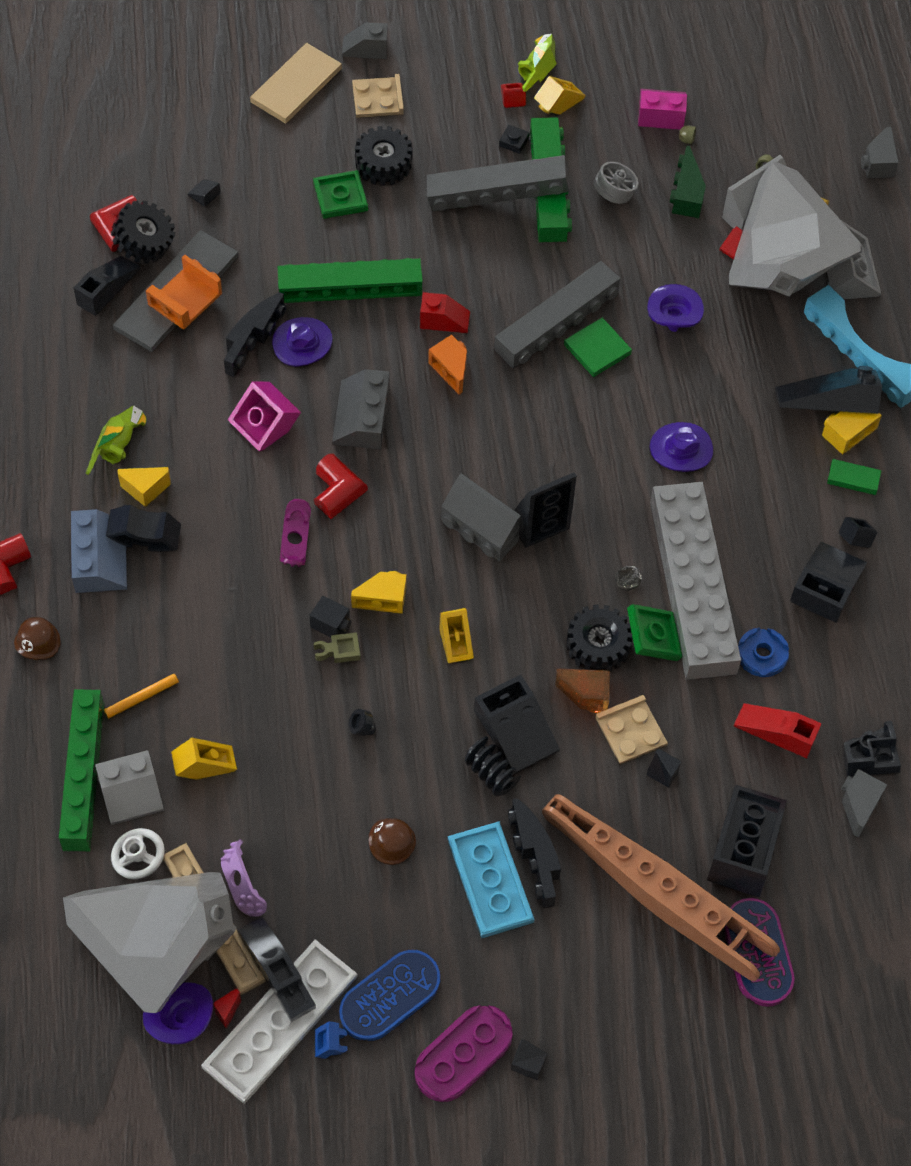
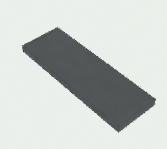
[113,230,239,352]

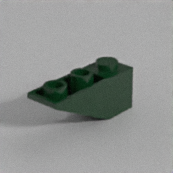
[669,146,706,218]

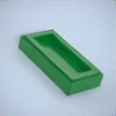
[827,459,881,495]

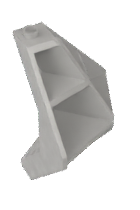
[729,161,861,297]
[63,872,237,1013]

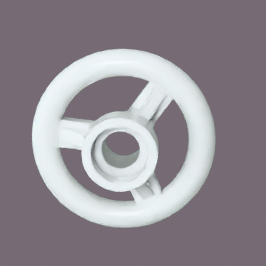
[111,828,165,879]

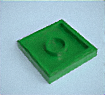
[313,170,368,219]
[564,317,632,377]
[627,604,682,661]

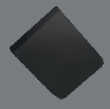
[188,179,221,207]

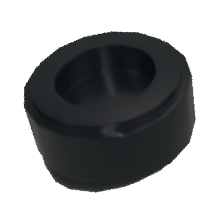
[349,709,376,736]

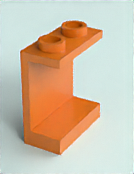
[146,255,222,330]

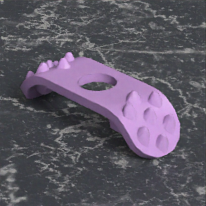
[221,839,267,917]

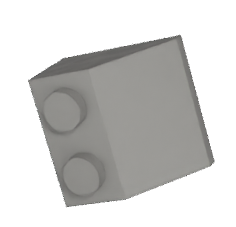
[95,750,164,825]

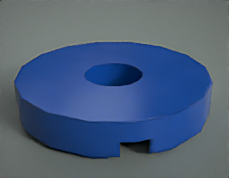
[738,628,789,677]

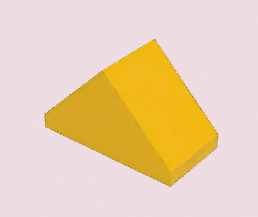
[118,467,171,507]
[440,608,474,663]

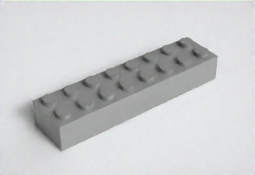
[650,482,741,680]

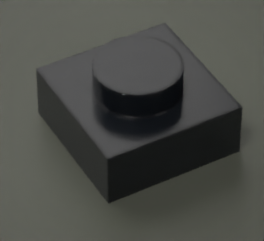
[499,124,529,154]

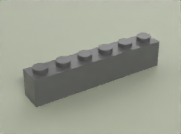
[427,155,569,211]
[494,261,621,369]

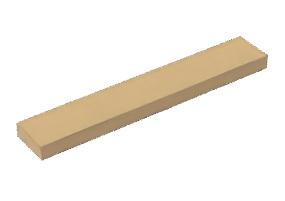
[163,843,265,995]

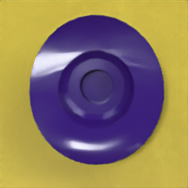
[647,284,704,332]
[273,317,333,367]
[650,422,713,472]
[143,982,213,1044]

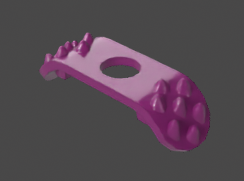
[280,499,311,567]

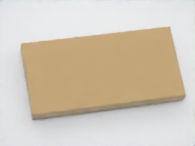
[250,43,342,124]

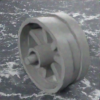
[594,162,639,204]

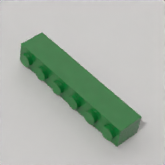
[530,117,572,242]
[277,258,422,303]
[59,689,104,851]

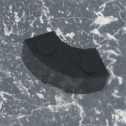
[106,504,181,552]

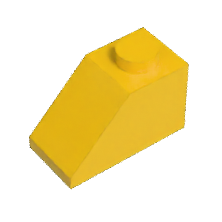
[534,76,586,115]
[822,411,882,455]
[351,571,407,614]
[171,738,237,780]

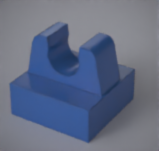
[315,1021,347,1059]

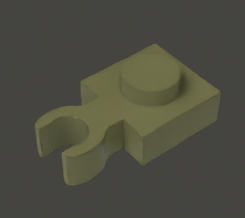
[314,632,361,663]

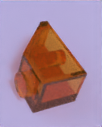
[555,669,610,713]

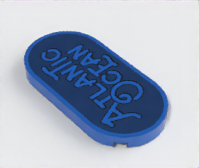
[339,950,440,1041]

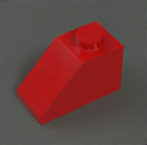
[420,292,470,333]

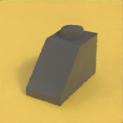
[342,22,388,59]
[861,127,898,178]
[841,769,887,838]

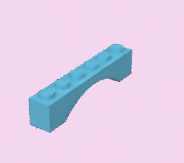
[804,285,911,408]

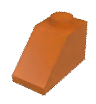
[429,335,467,395]

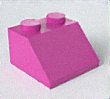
[638,89,687,130]
[228,381,301,451]

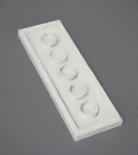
[201,940,358,1104]

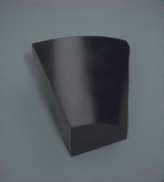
[843,721,901,777]

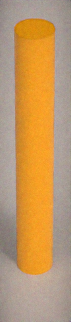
[103,673,179,719]

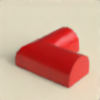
[90,195,137,252]
[314,453,368,519]
[0,533,31,595]

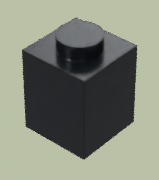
[309,595,352,638]

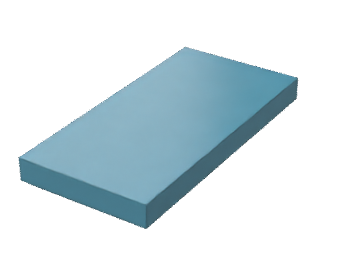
[448,821,534,938]

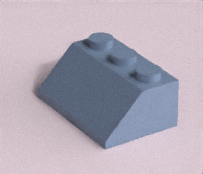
[71,509,127,593]

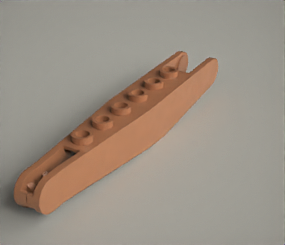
[542,794,780,981]

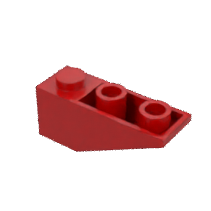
[733,703,822,759]

